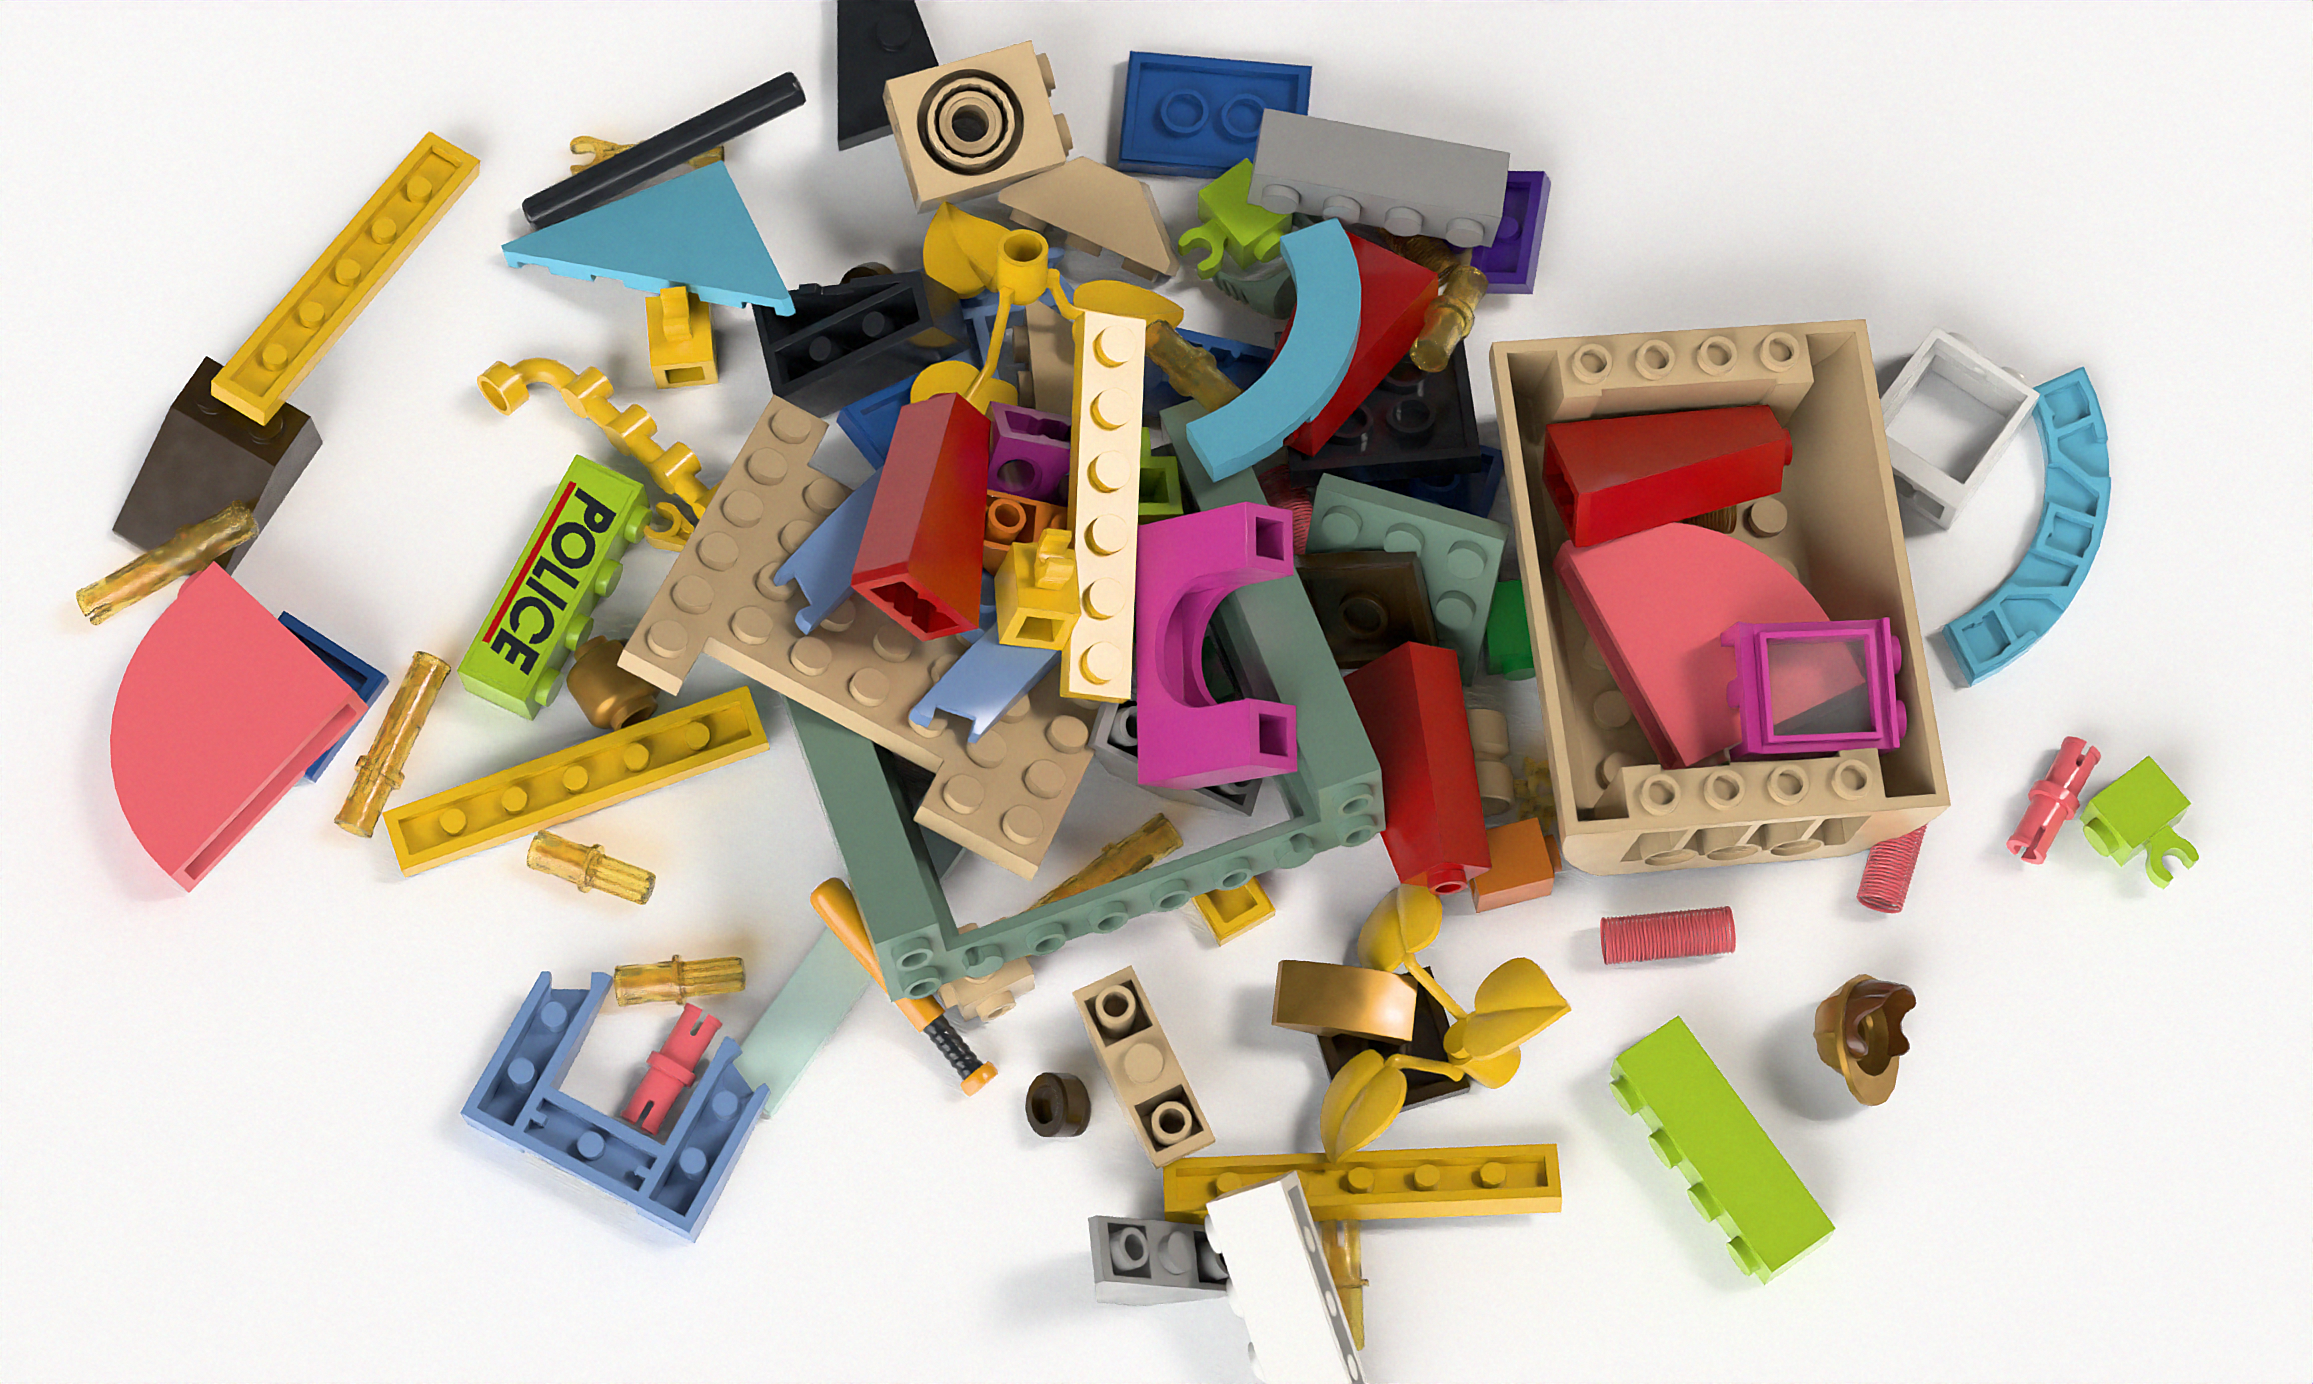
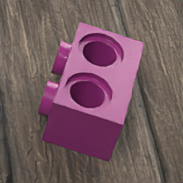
[985,401,1072,508]

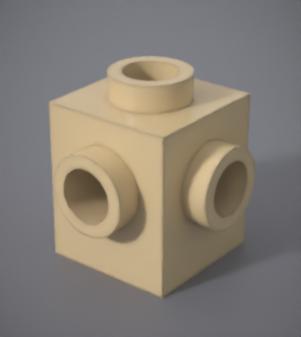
[936,916,1035,1022]

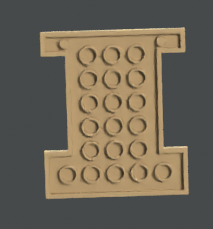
[617,394,1136,882]

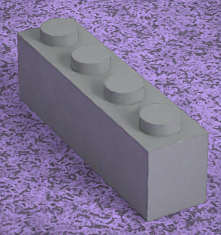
[1247,108,1510,247]

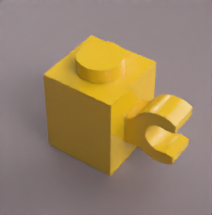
[645,286,719,390]
[994,528,1082,651]

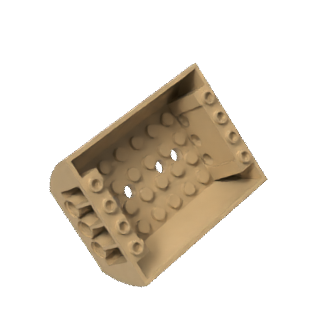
[1489,319,1951,876]

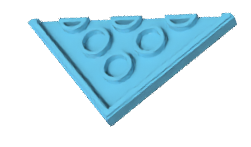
[501,160,796,316]

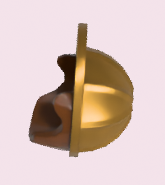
[1812,974,1917,1106]

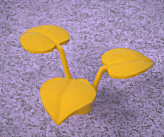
[910,201,1184,415]
[1320,883,1572,1168]

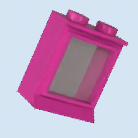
[1720,618,1907,763]

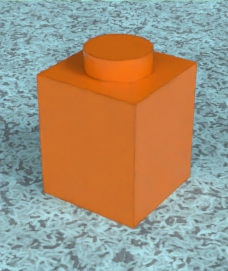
[1467,817,1562,913]

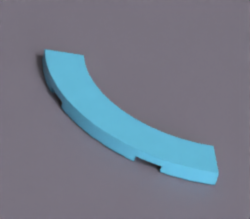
[1186,217,1361,483]
[1942,366,2111,687]

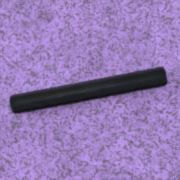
[522,72,806,231]

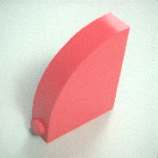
[1552,522,1865,770]
[110,561,369,893]

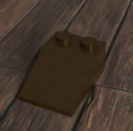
[112,356,323,578]

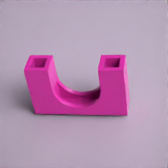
[1135,502,1297,791]

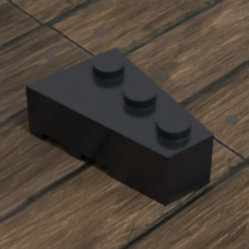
[751,270,971,418]

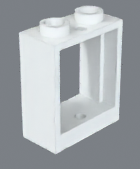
[1880,325,2040,531]

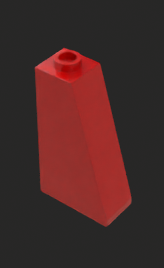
[1266,230,1438,457]
[851,392,991,642]
[1542,404,1793,548]
[1342,642,1492,895]

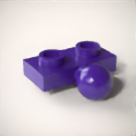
[1428,171,1551,294]

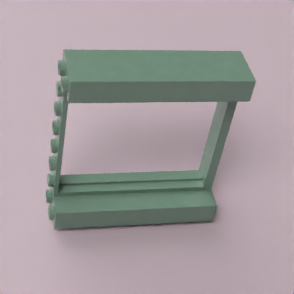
[779,391,1386,1003]

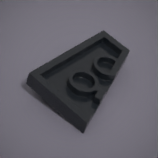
[837,0,939,152]

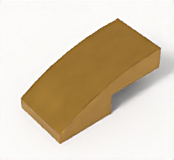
[1271,960,1418,1046]

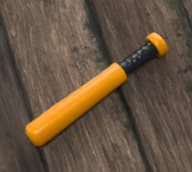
[810,877,998,1097]

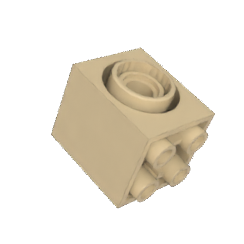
[883,40,1073,215]

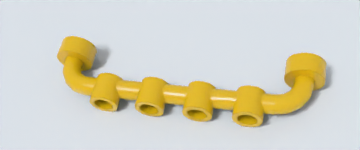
[477,357,723,520]

